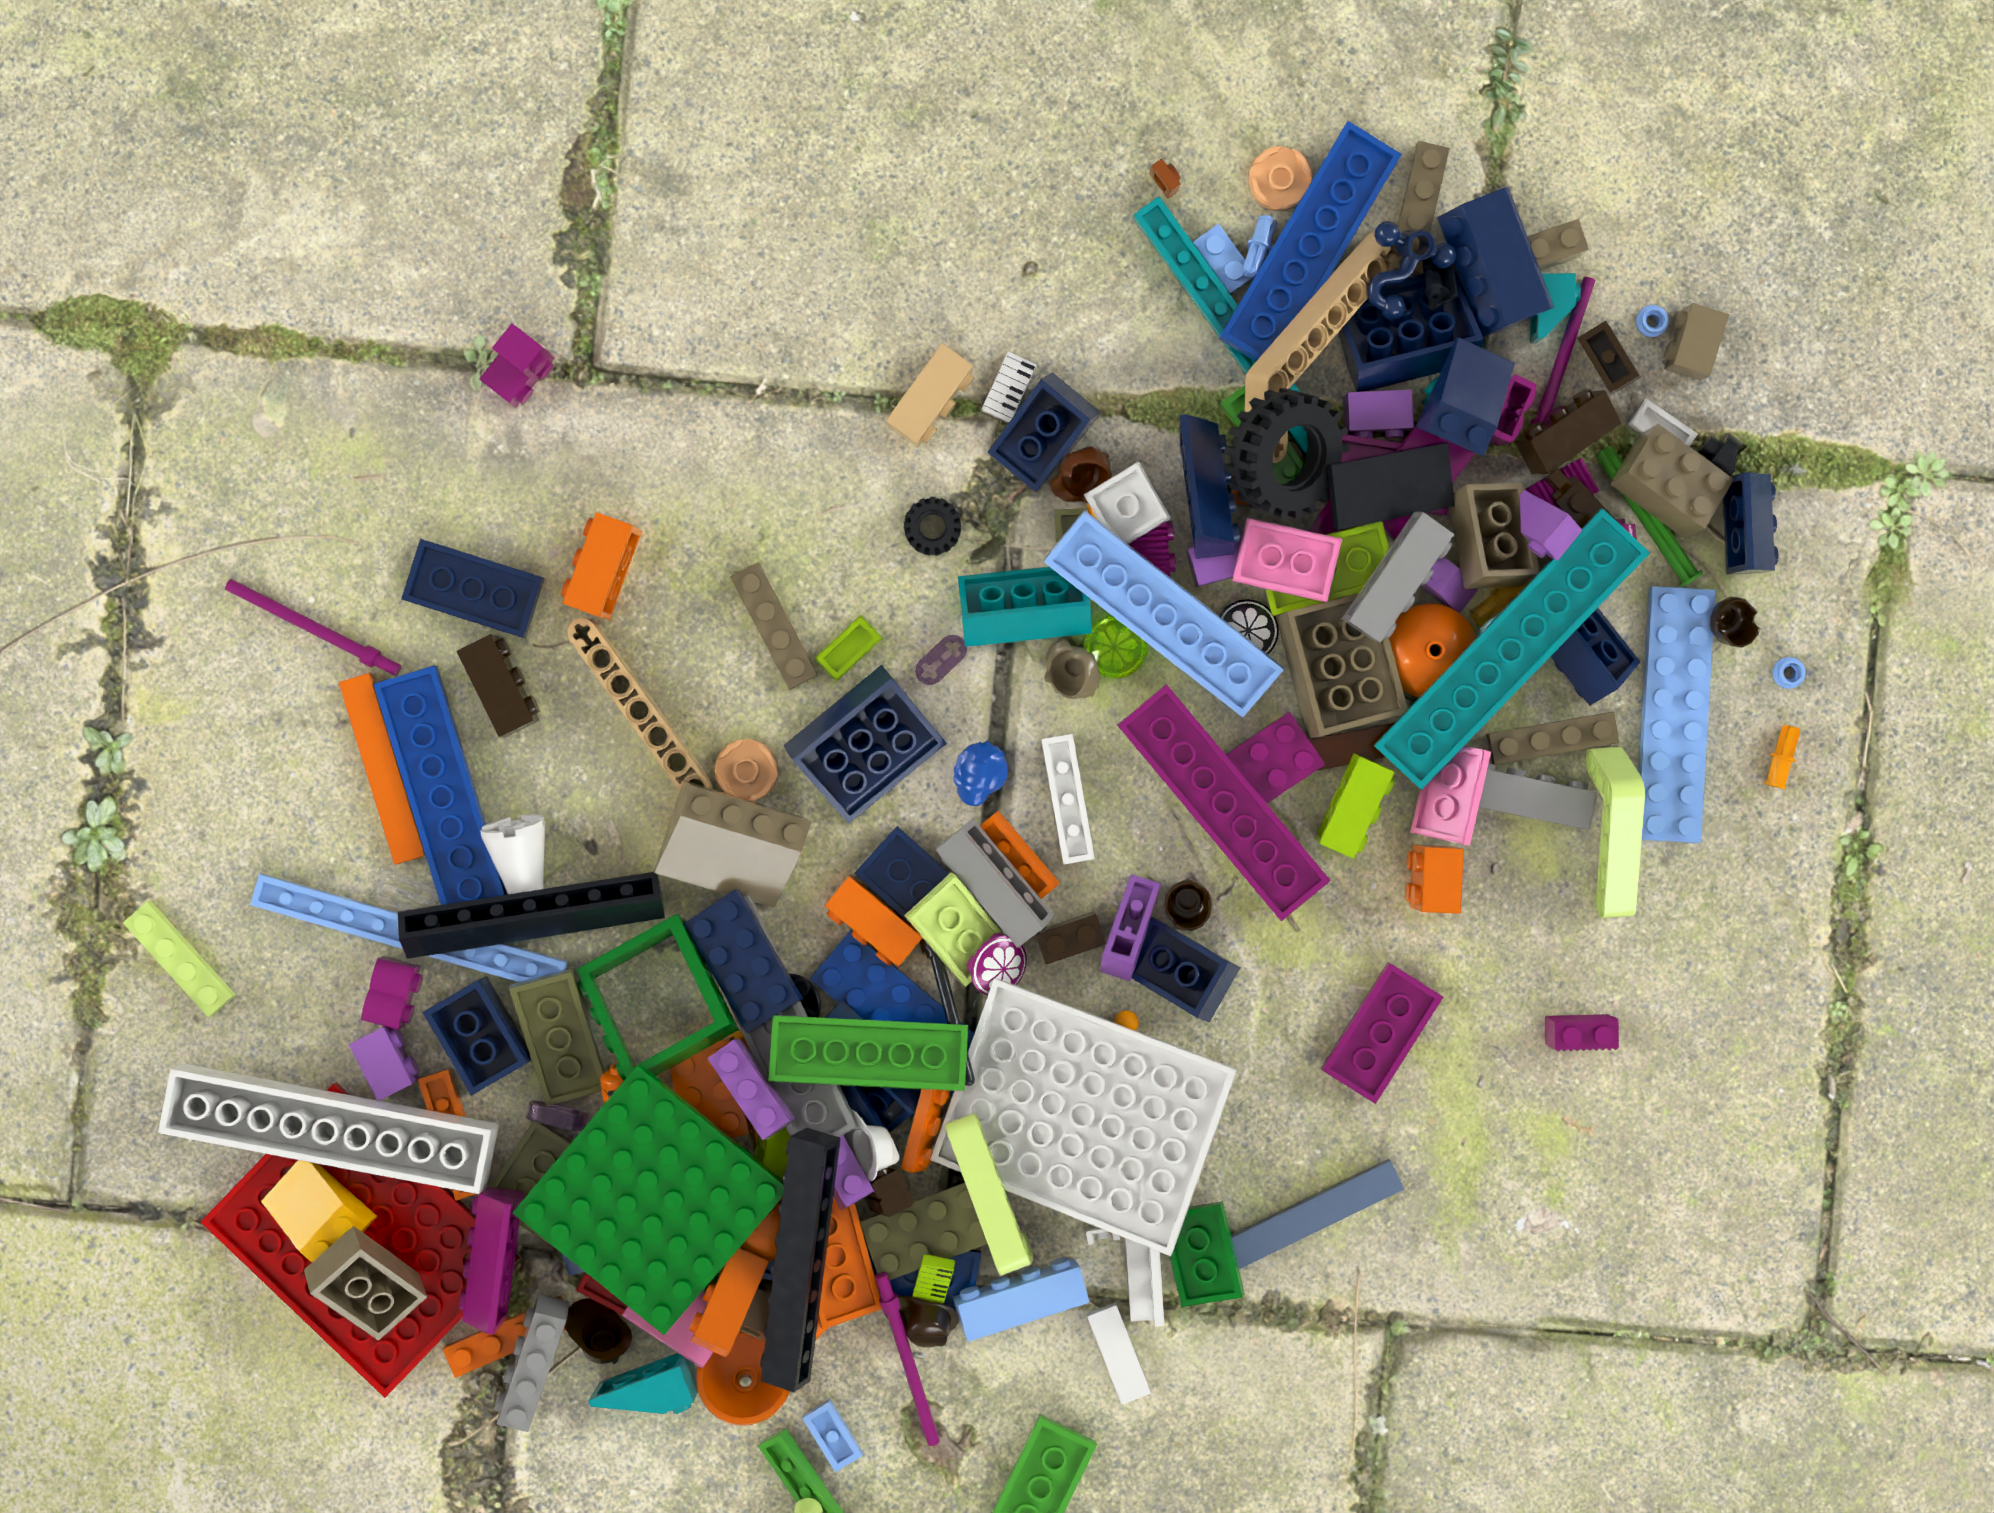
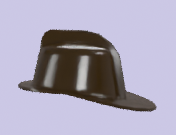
[885,1295,959,1348]
[565,1298,632,1365]

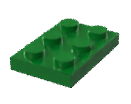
[1170,1201,1245,1307]

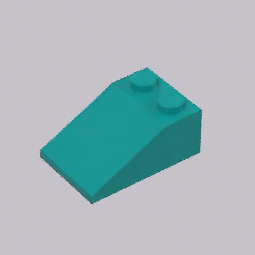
[588,1353,698,1414]

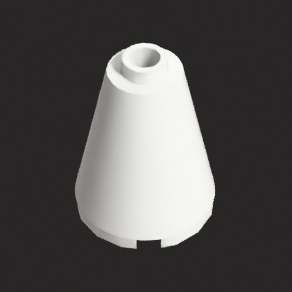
[480,814,545,894]

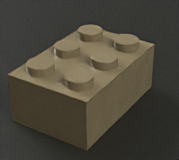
[1610,423,1734,539]
[1449,483,1540,589]
[304,1226,427,1341]

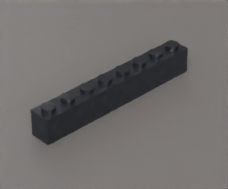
[398,872,665,959]
[760,1128,841,1393]

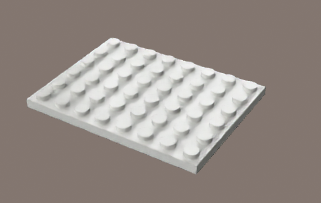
[930,978,1238,1256]

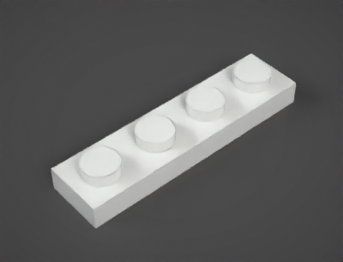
[1041,734,1095,865]

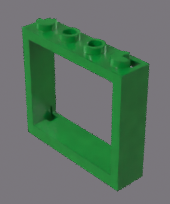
[576,914,739,1081]

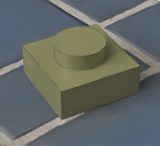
[1054,508,1086,542]

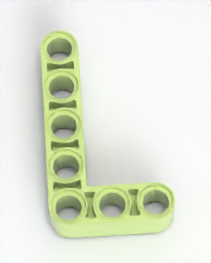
[1586,746,1645,918]
[945,1113,1034,1276]

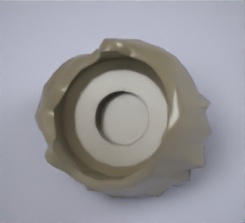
[1044,639,1102,699]

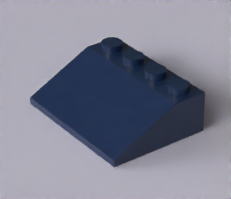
[1338,267,1484,392]
[783,665,947,824]

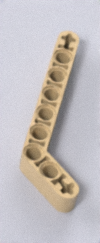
[1245,231,1402,463]
[567,618,713,816]

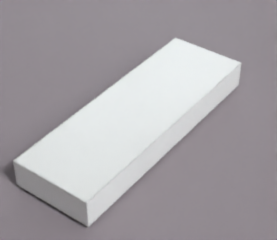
[1087,1302,1151,1405]

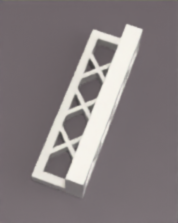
[1125,1238,1165,1327]

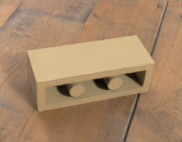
[886,343,975,447]

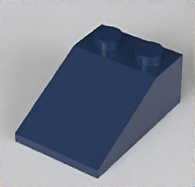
[1415,337,1515,456]
[988,372,1101,492]
[1132,916,1241,1023]

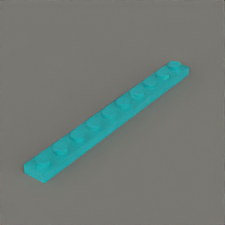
[1132,196,1308,457]

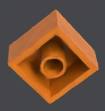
[1405,844,1464,914]

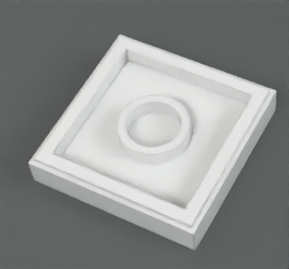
[1084,461,1172,544]

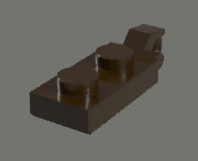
[1543,468,1623,528]

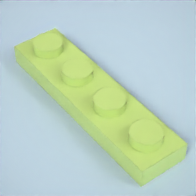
[123,901,236,1018]

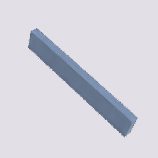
[1231,1159,1404,1269]

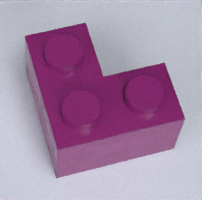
[479,323,555,408]

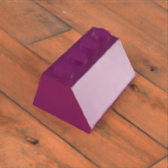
[459,1187,524,1335]

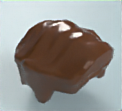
[1050,446,1112,504]

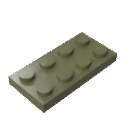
[509,968,605,1106]
[860,1182,988,1280]

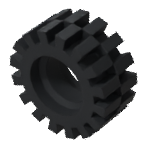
[904,497,961,556]

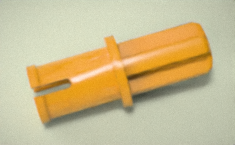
[1764,725,1800,789]

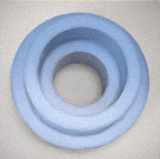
[1636,305,1669,338]
[1772,657,1806,689]

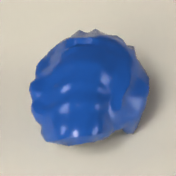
[953,740,1008,806]

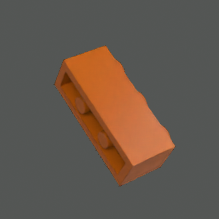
[824,874,922,967]
[689,1248,769,1357]

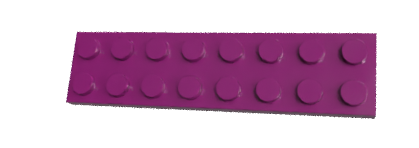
[1117,684,1331,921]

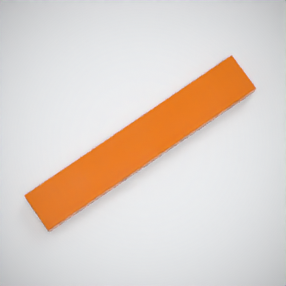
[339,673,426,865]

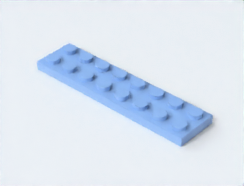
[1044,510,1284,718]
[1638,586,1716,843]

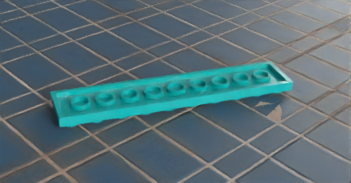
[1374,508,1650,790]

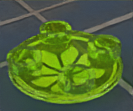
[1084,615,1148,679]

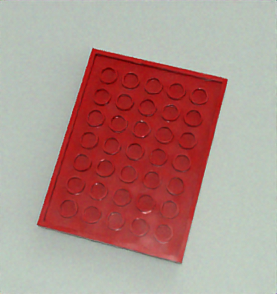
[201,1082,520,1398]

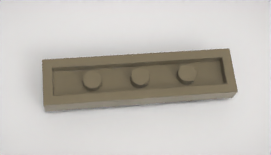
[1393,141,1450,274]
[730,562,818,690]
[1487,712,1619,765]

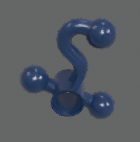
[1367,221,1456,320]

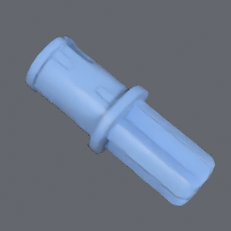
[1243,215,1278,278]

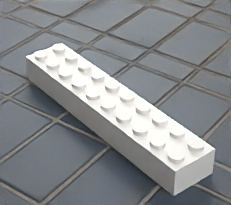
[158,1064,499,1194]

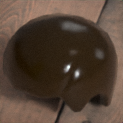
[1710,596,1760,648]
[1164,880,1213,931]

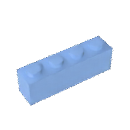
[953,1257,1090,1342]

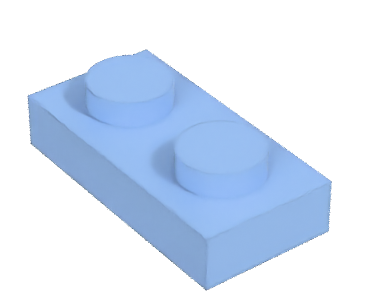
[1193,223,1253,295]
[802,1398,863,1472]

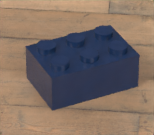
[422,976,531,1096]

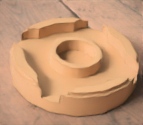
[1248,146,1312,211]
[715,739,778,801]

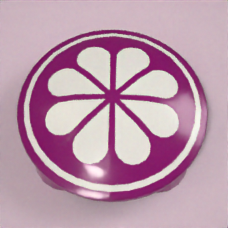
[967,933,1027,996]

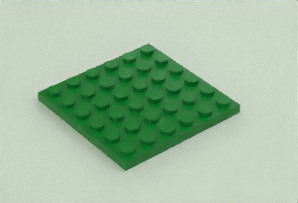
[512,1063,784,1335]

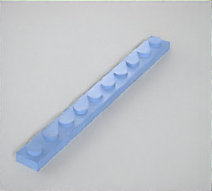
[250,874,569,982]

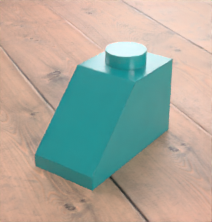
[1530,273,1581,343]

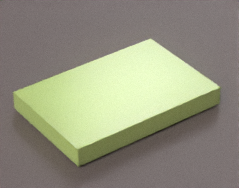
[904,873,1003,987]

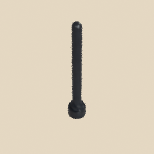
[919,939,975,1086]

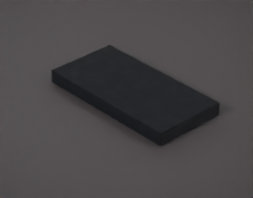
[1326,442,1455,530]

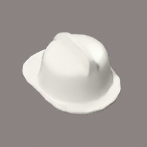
[843,1109,899,1181]

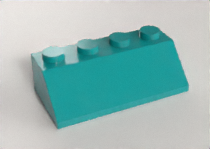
[958,567,1092,647]

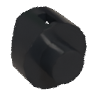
[1697,433,1747,476]

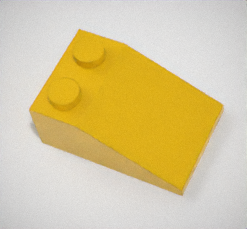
[261,1160,377,1262]

